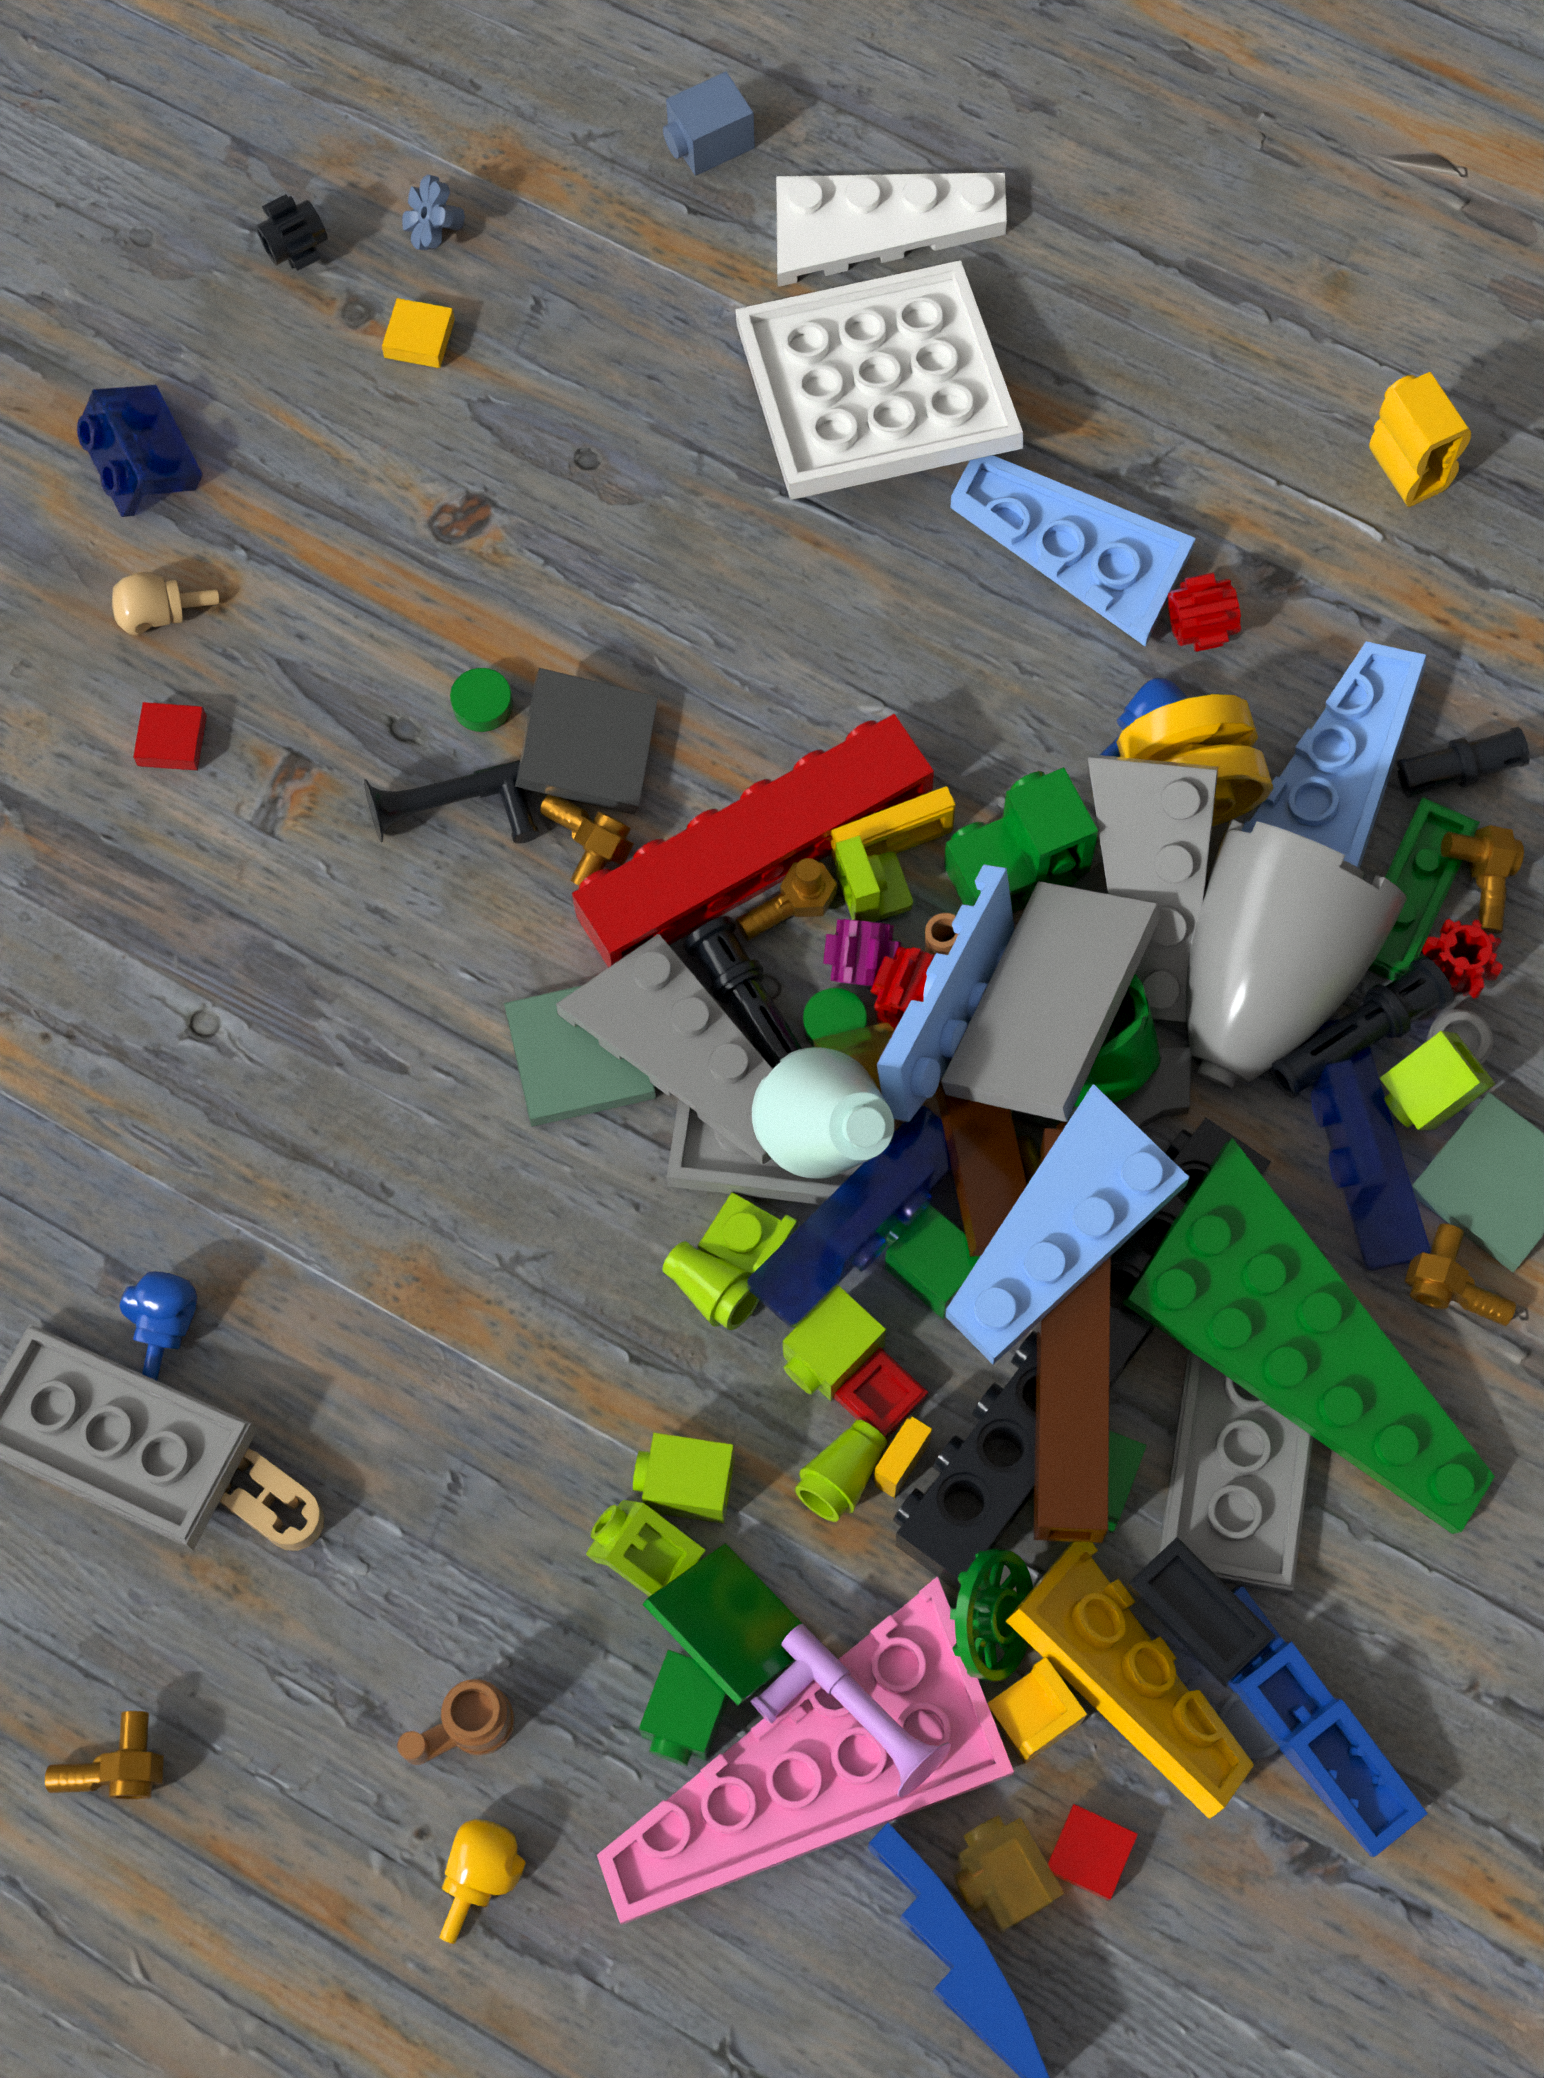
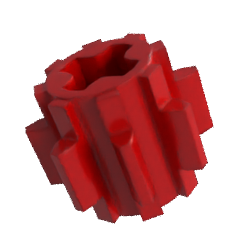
[1167,572,1241,652]
[1421,918,1503,999]
[870,946,935,1024]

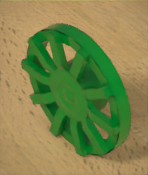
[950,1549,1033,1681]

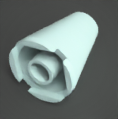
[752,1047,894,1179]

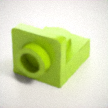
[835,836,913,922]
[698,1192,803,1291]
[586,1500,705,1596]

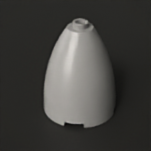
[1186,819,1407,1089]

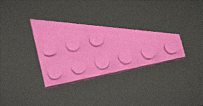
[597,1576,1014,1925]

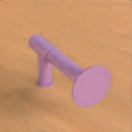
[750,1624,951,1798]

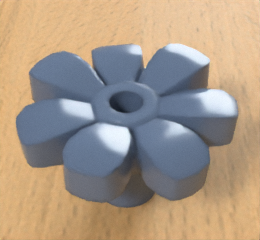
[402,175,465,251]

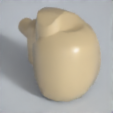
[112,572,219,636]

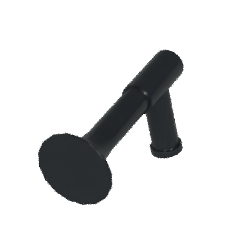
[364,760,540,843]

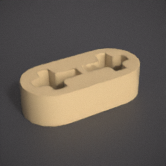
[220,1448,325,1551]

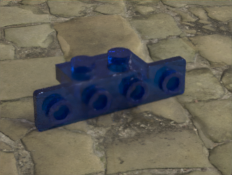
[1306,1019,1431,1271]
[747,1106,952,1328]

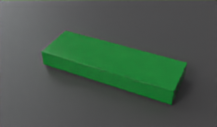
[1368,797,1480,981]

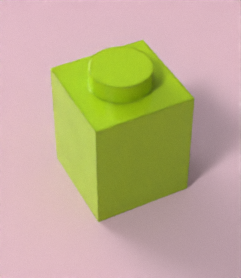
[1379,1031,1495,1130]
[782,1285,886,1401]
[633,1432,735,1524]

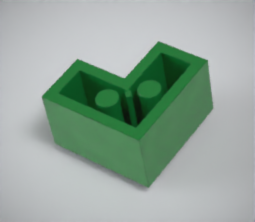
[944,767,1098,913]

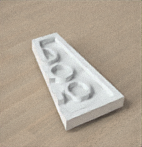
[776,173,1007,287]

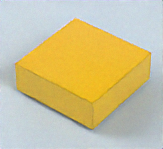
[382,298,455,368]
[874,1416,932,1499]

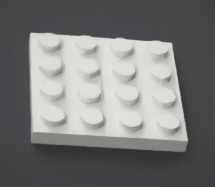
[735,260,1023,500]

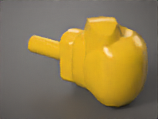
[439,1819,526,1944]

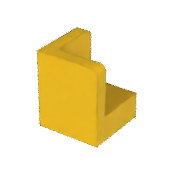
[987,1657,1087,1764]

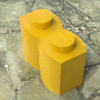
[1369,372,1471,507]

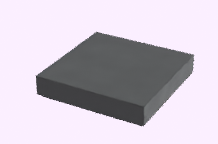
[515,668,658,815]

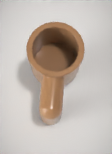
[397,1679,515,1765]

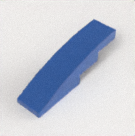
[1228,1586,1428,1857]
[868,1822,1050,2078]

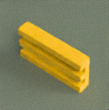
[831,786,956,863]

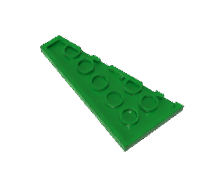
[1121,1138,1495,1534]

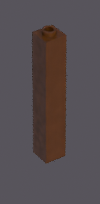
[1034,1121,1111,1543]

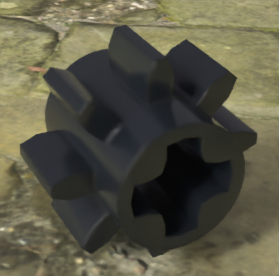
[256,194,328,271]

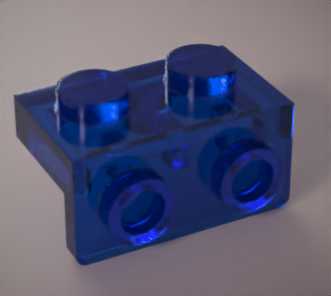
[77,385,203,517]

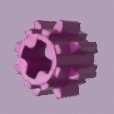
[823,919,901,986]

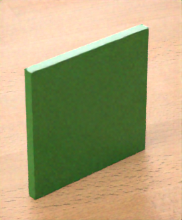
[642,1543,803,1706]

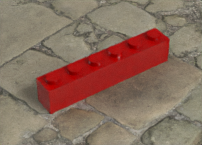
[572,714,934,968]

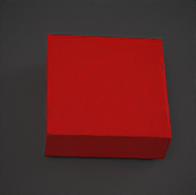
[133,702,207,771]
[834,1347,928,1439]
[1045,1804,1138,1901]

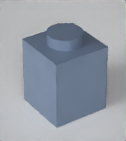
[663,71,755,176]

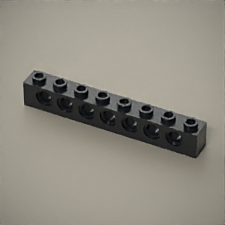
[893,1117,1271,1593]

